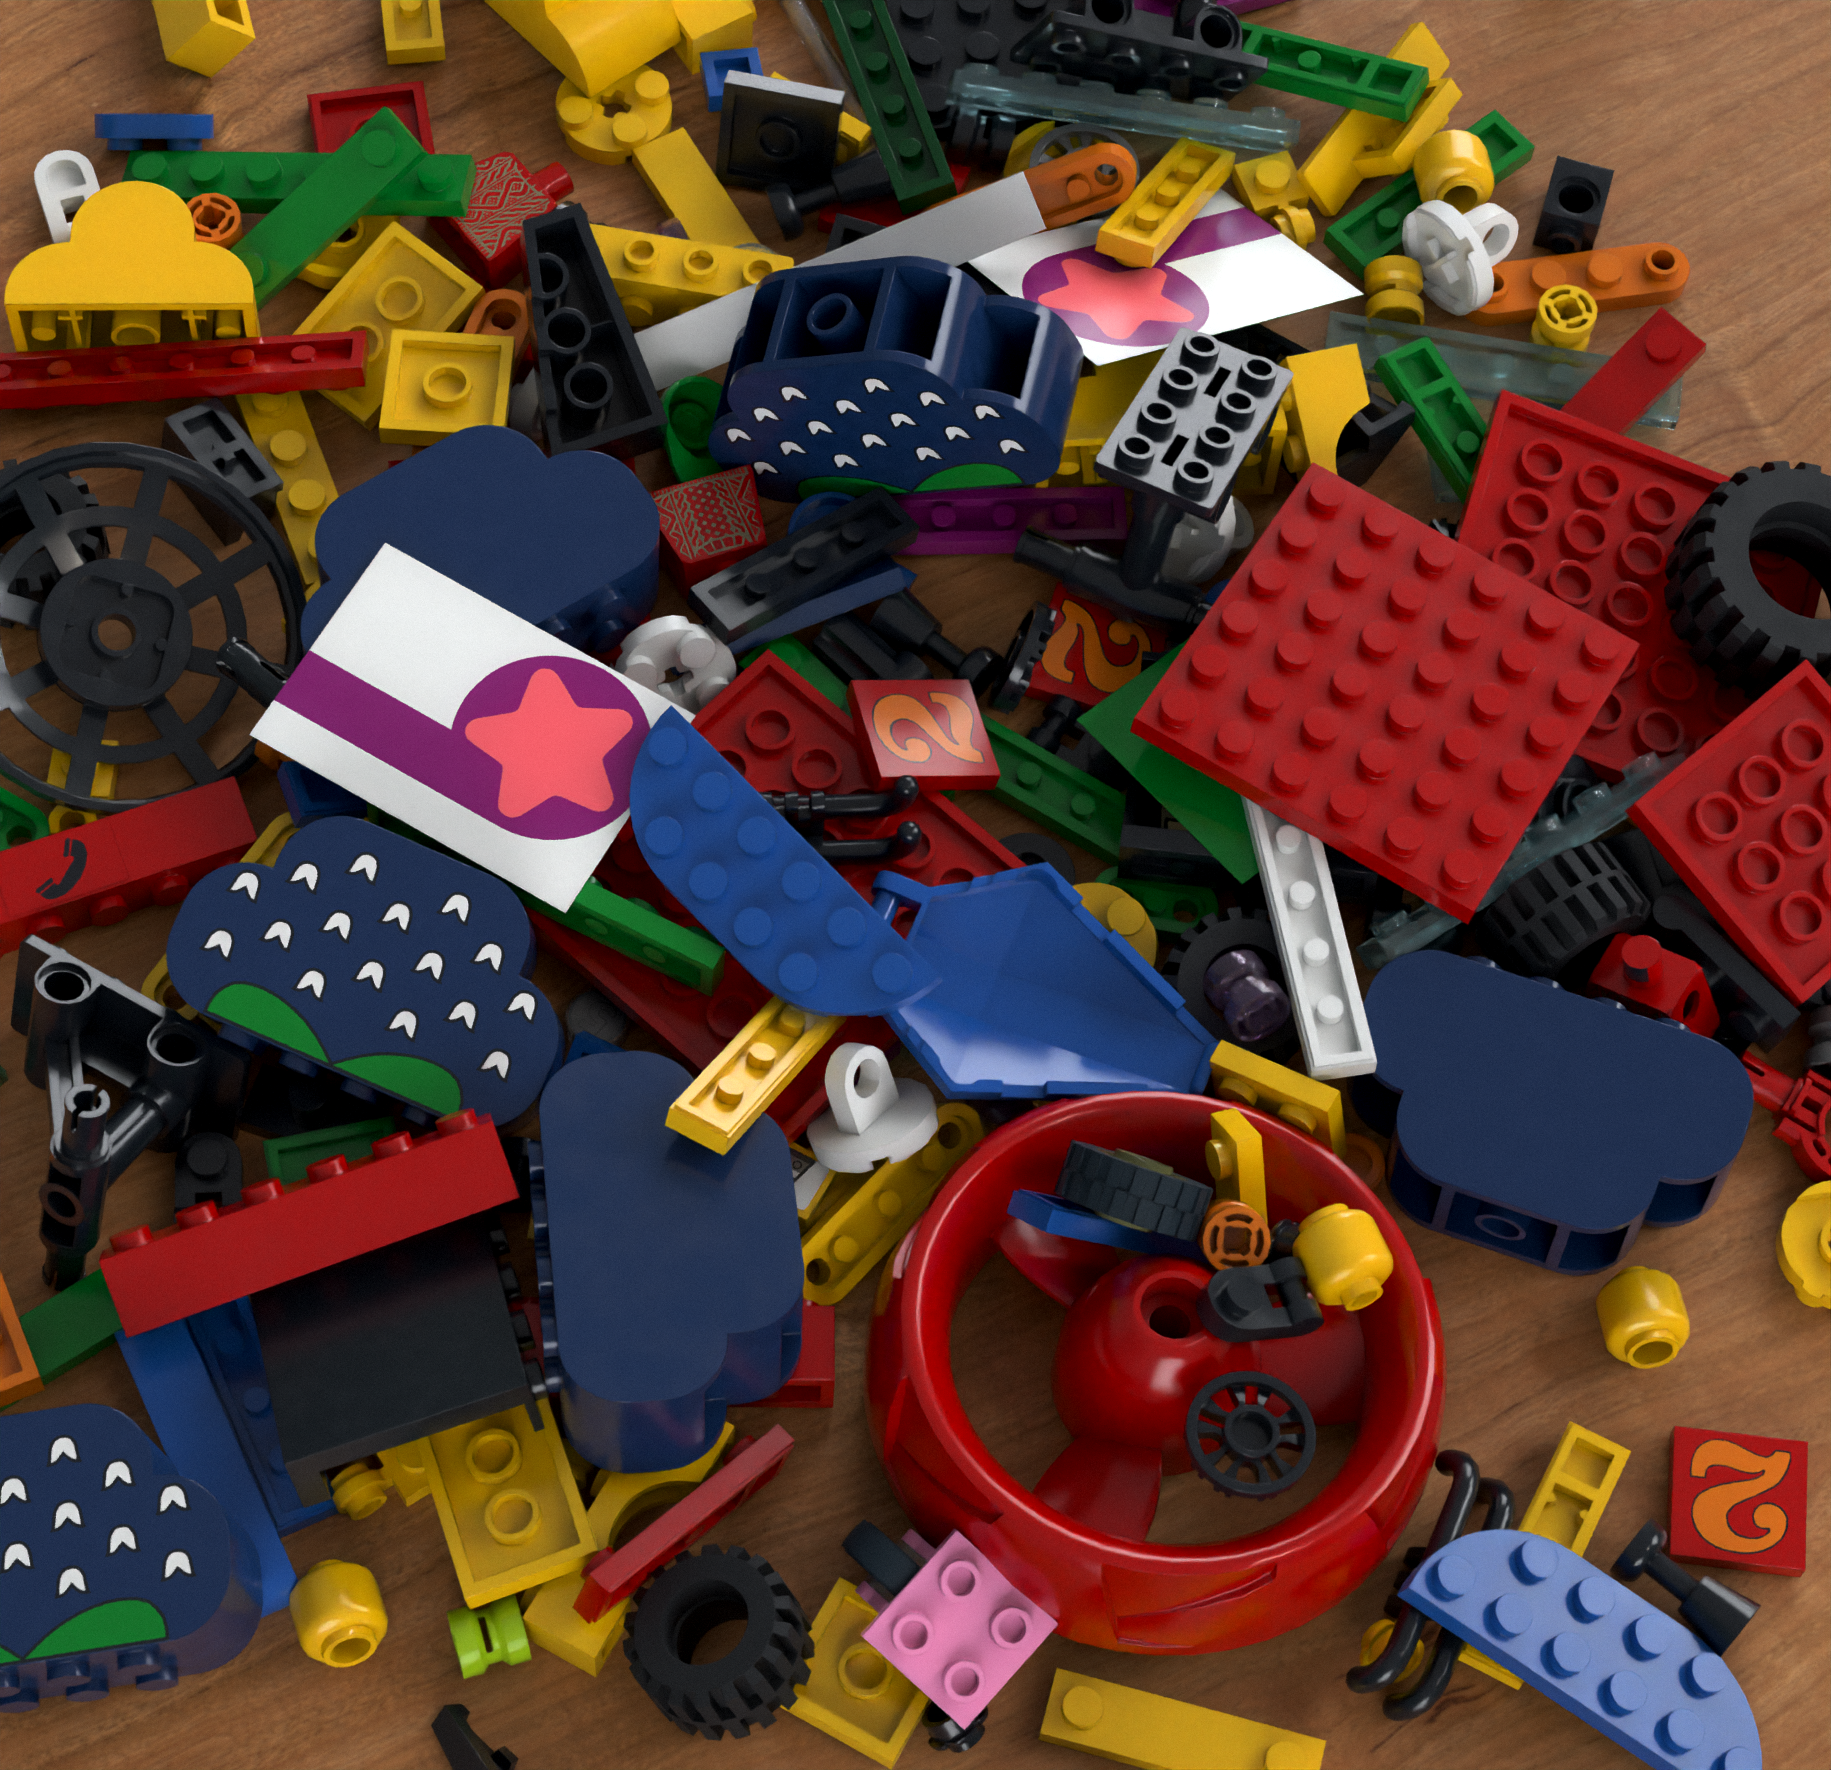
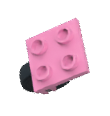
[841,1519,1058,1730]

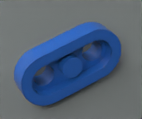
[94,113,214,150]

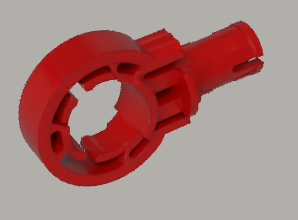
[1738,1049,1831,1183]

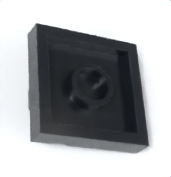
[715,70,845,195]

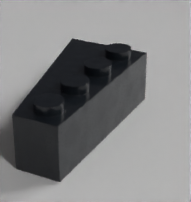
[519,203,669,462]

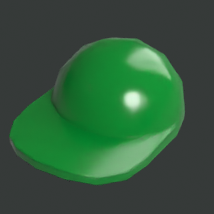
[660,376,724,484]

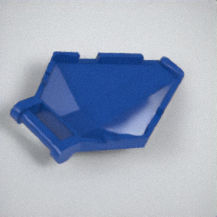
[871,862,1220,1101]

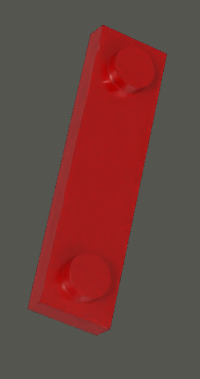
[1559,307,1706,436]
[573,1424,795,1624]

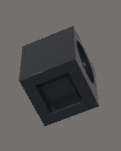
[1532,156,1614,255]

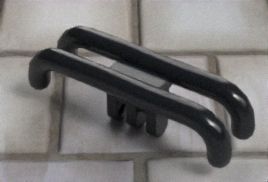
[758,775,922,866]
[1346,1449,1516,1721]

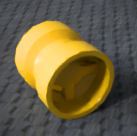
[1364,255,1425,338]
[1528,284,1598,368]

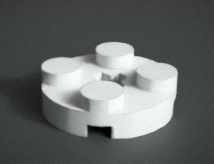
[610,615,736,715]

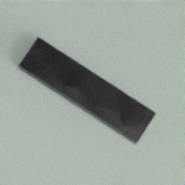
[686,486,920,646]

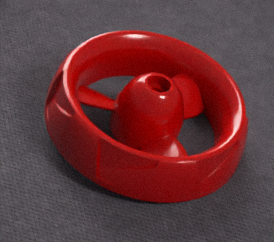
[862,1091,1447,1656]

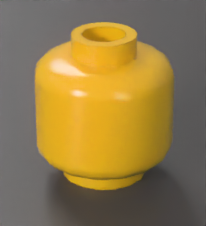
[1412,129,1495,215]
[1292,1204,1393,1311]
[1596,1266,1690,1369]
[289,1559,388,1668]

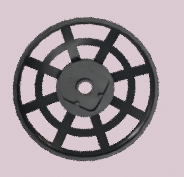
[0,442,307,816]

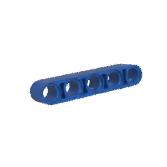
[114,1318,298,1618]

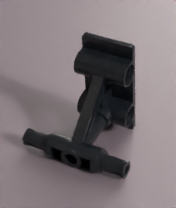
[1010,0,1269,111]
[1013,327,1294,640]
[11,934,252,1292]

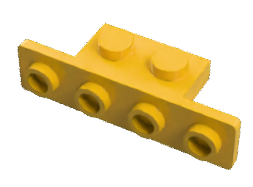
[1296,22,1463,217]
[589,223,794,326]

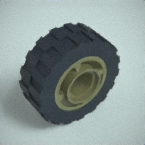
[1054,1140,1214,1242]

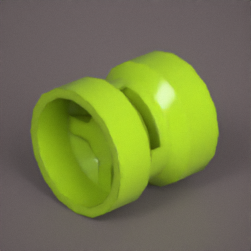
[446,1594,532,1679]

